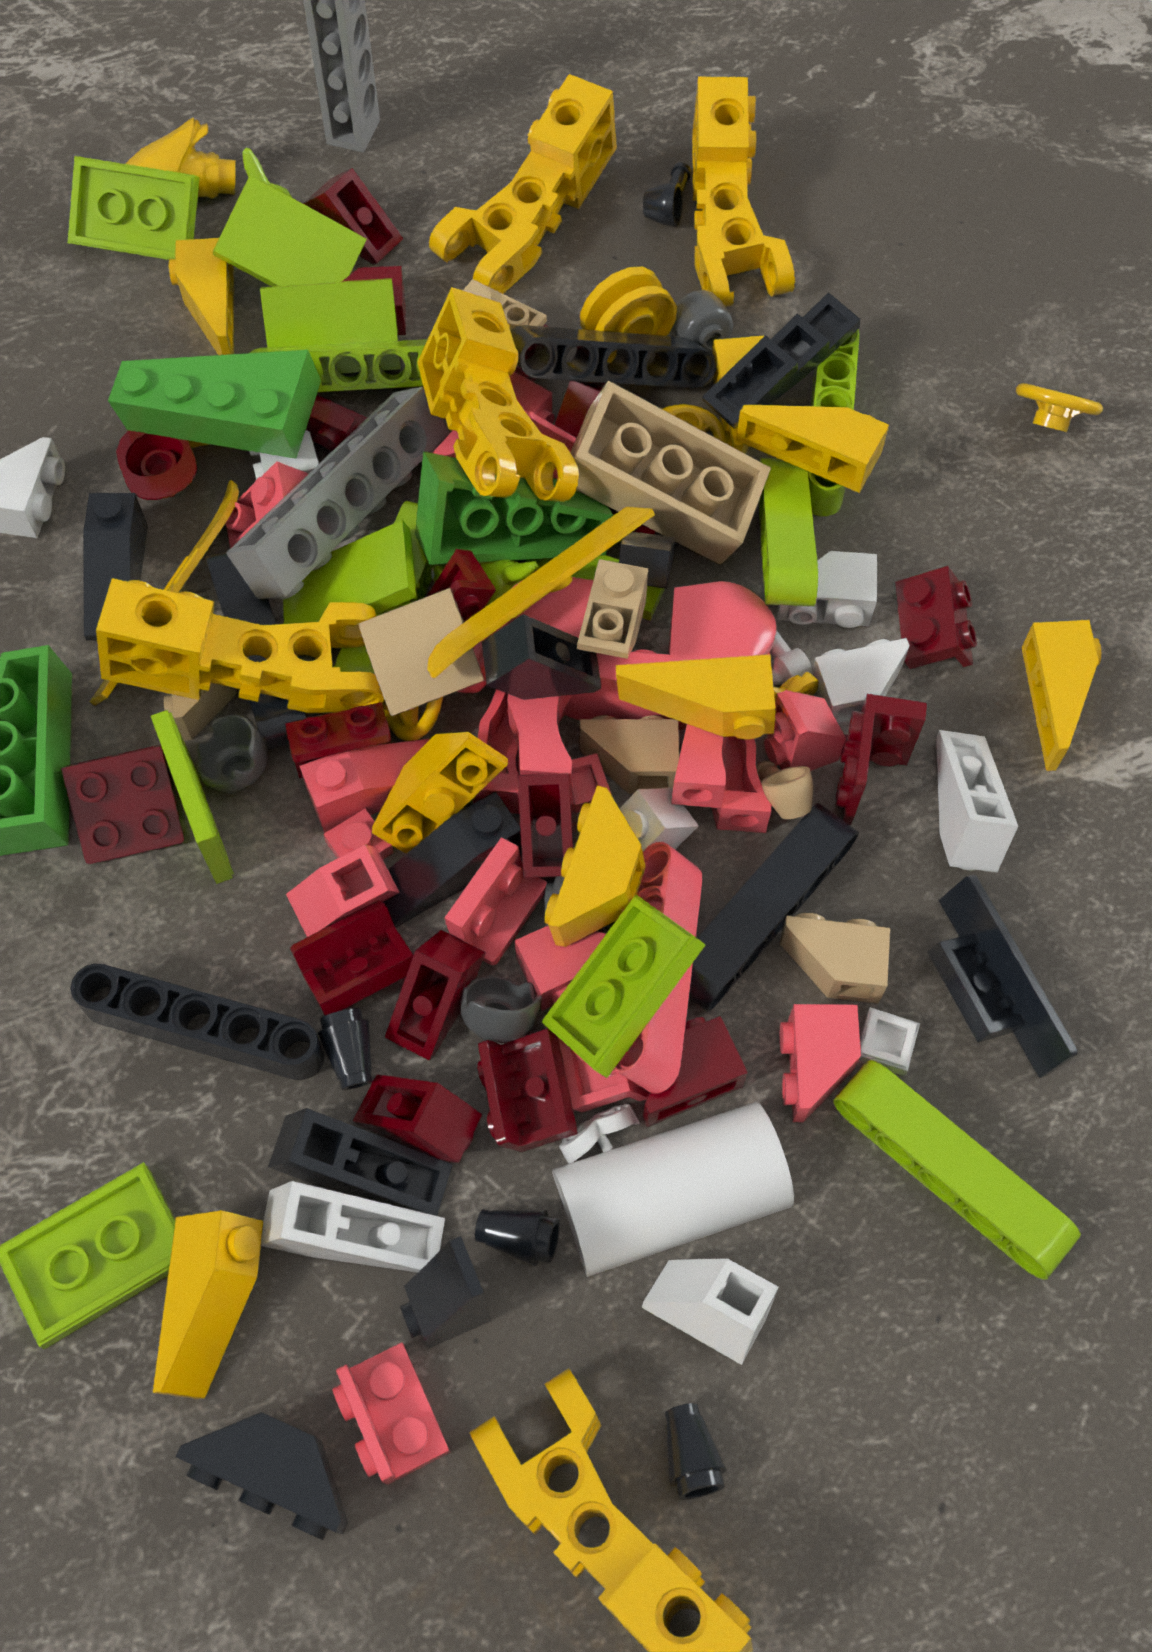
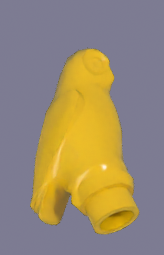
[125,118,236,199]

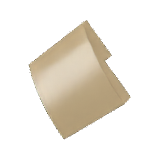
[359,588,485,716]

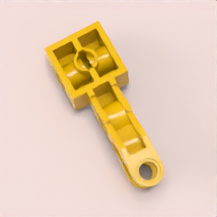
[429,74,617,294]
[692,76,795,307]
[417,287,579,502]
[96,578,384,713]
[469,1368,753,1652]

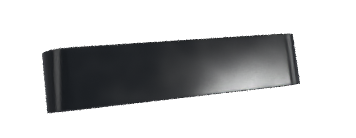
[510,325,717,388]
[206,550,306,750]
[689,803,859,1012]
[70,963,325,1080]

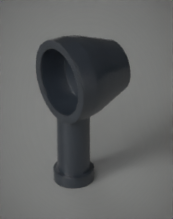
[643,162,692,226]

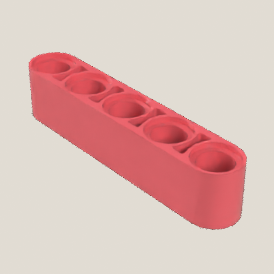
[614,842,703,1093]

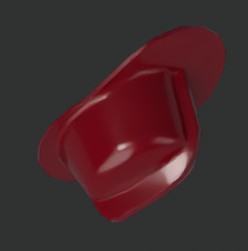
[116,430,197,500]

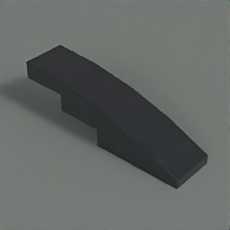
[702,292,860,429]

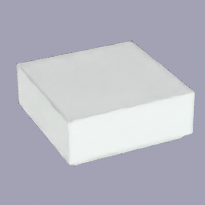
[858,1007,920,1076]

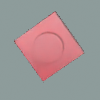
[572,753,612,813]
[323,809,394,859]

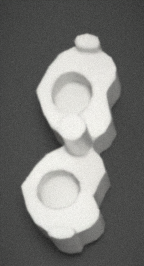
[559,1104,640,1164]

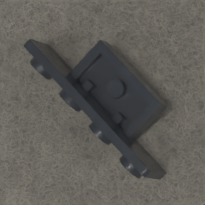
[928,875,1078,1078]

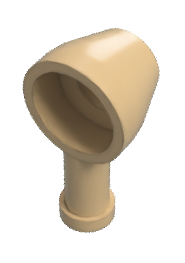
[756,761,813,819]

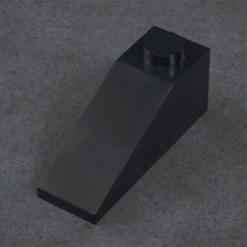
[83,493,148,641]
[383,791,522,928]
[268,1108,452,1216]
[400,1236,491,1348]

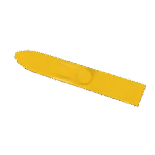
[89,480,239,706]
[427,507,655,678]

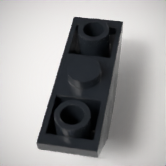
[175,1412,348,1540]

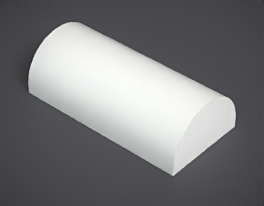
[552,1102,794,1277]

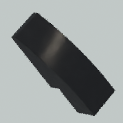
[619,532,676,589]

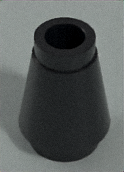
[318,1008,373,1090]
[475,1209,560,1266]
[665,1403,726,1500]

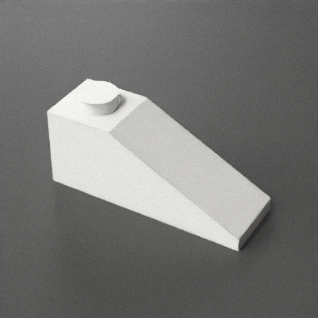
[936,730,1018,872]
[261,1181,445,1272]

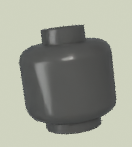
[672,290,734,353]

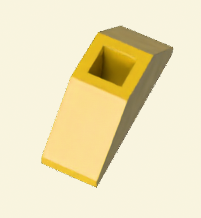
[372,732,508,854]
[545,786,646,947]

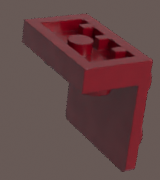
[835,693,927,825]
[61,744,185,864]

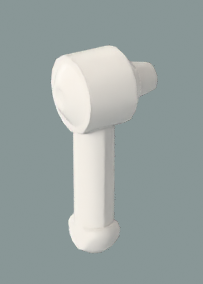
[770,630,813,686]

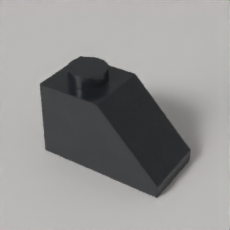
[482,614,601,700]

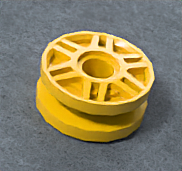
[580,266,677,363]

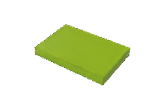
[68,156,200,260]
[213,175,366,287]
[260,278,401,374]
[283,520,416,624]
[151,710,234,884]
[542,895,705,1078]
[0,1162,176,1350]

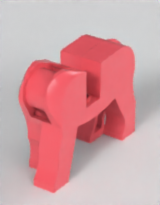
[457,577,776,833]

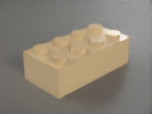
[570,381,771,565]

